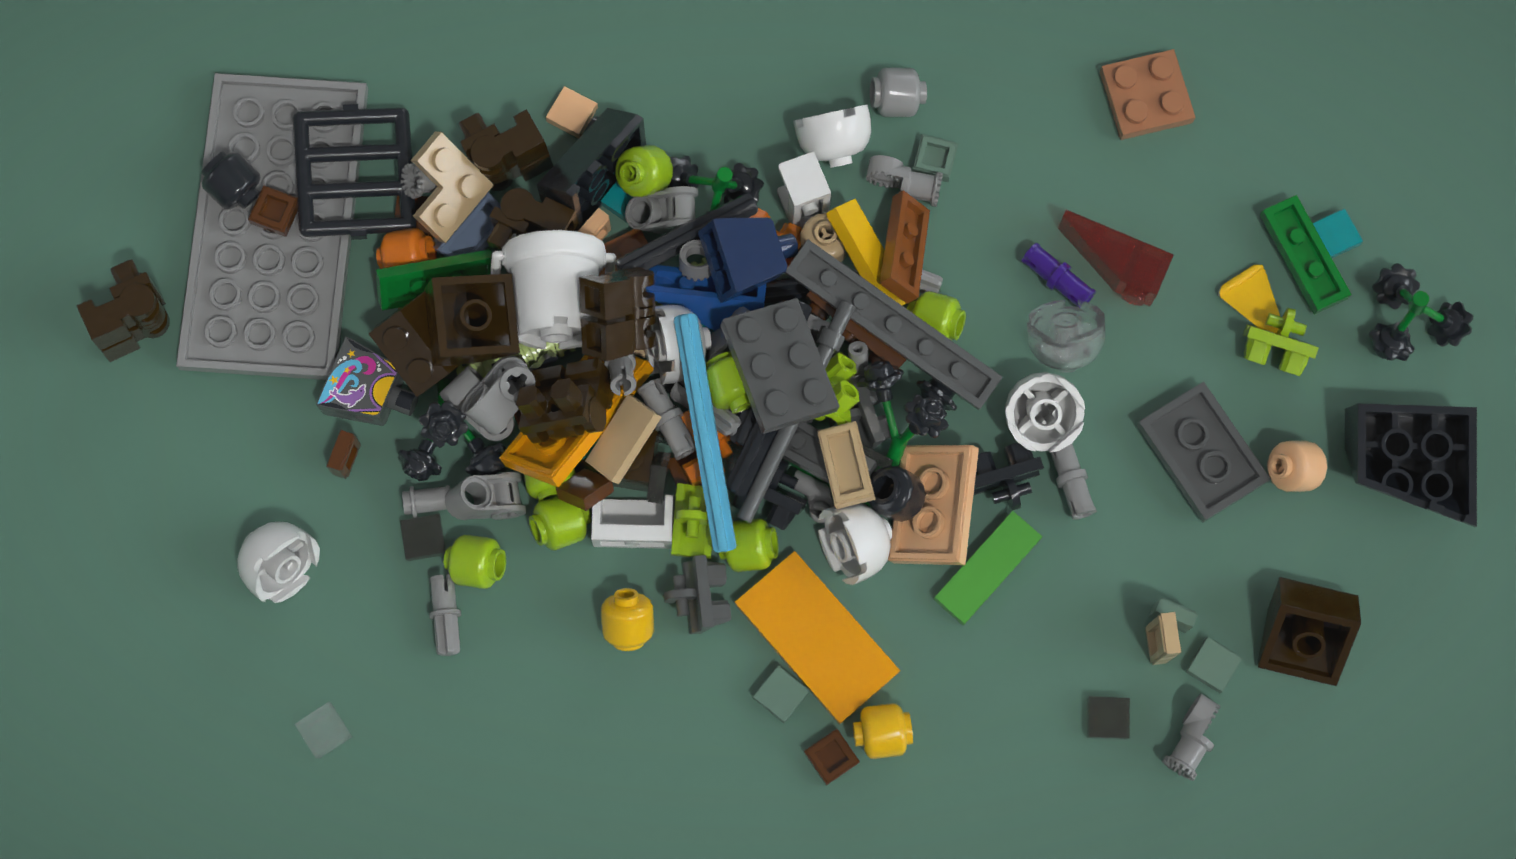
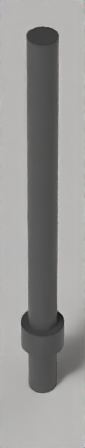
[737,300,856,523]

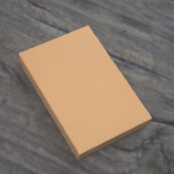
[888,445,979,565]

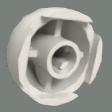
[793,104,872,168]
[645,305,712,385]
[1005,372,1085,452]
[818,504,892,585]
[237,521,320,603]

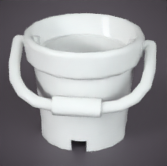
[491,230,616,349]

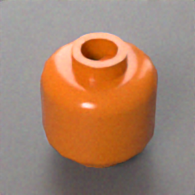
[376,228,437,269]

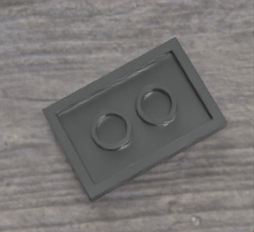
[721,298,840,434]
[1137,382,1271,523]

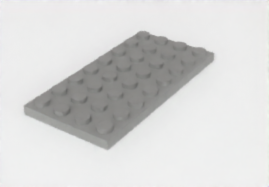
[176,73,369,380]

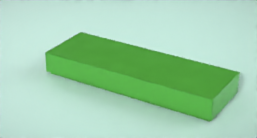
[933,511,1043,626]

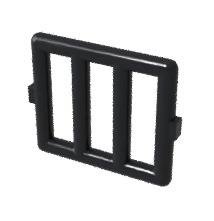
[293,104,417,240]

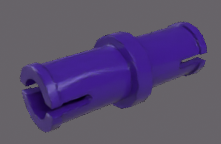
[1021,243,1096,310]

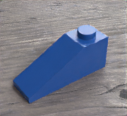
[646,265,766,331]

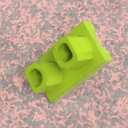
[1243,307,1319,376]
[815,353,859,425]
[671,483,712,559]

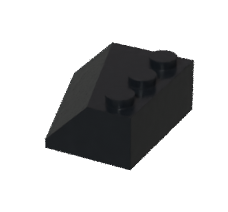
[537,108,646,228]
[1345,403,1477,527]

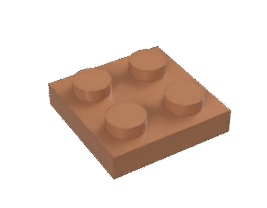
[1100,49,1196,140]

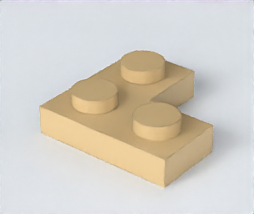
[411,131,493,243]

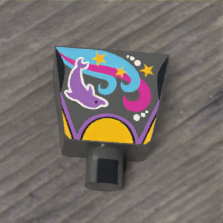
[316,337,419,426]

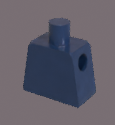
[698,217,798,303]

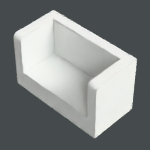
[777,151,831,228]
[591,495,674,549]

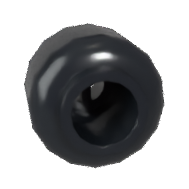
[201,151,261,209]
[868,465,926,522]

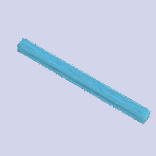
[674,313,737,553]

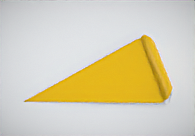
[1218,265,1280,334]

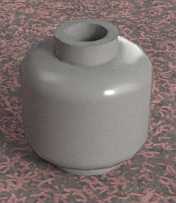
[870,68,927,117]

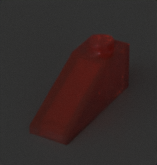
[1058,210,1174,307]

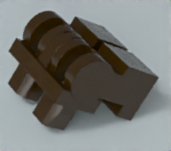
[458,109,553,191]
[487,188,580,262]
[76,259,170,362]
[579,267,656,361]
[516,358,614,444]

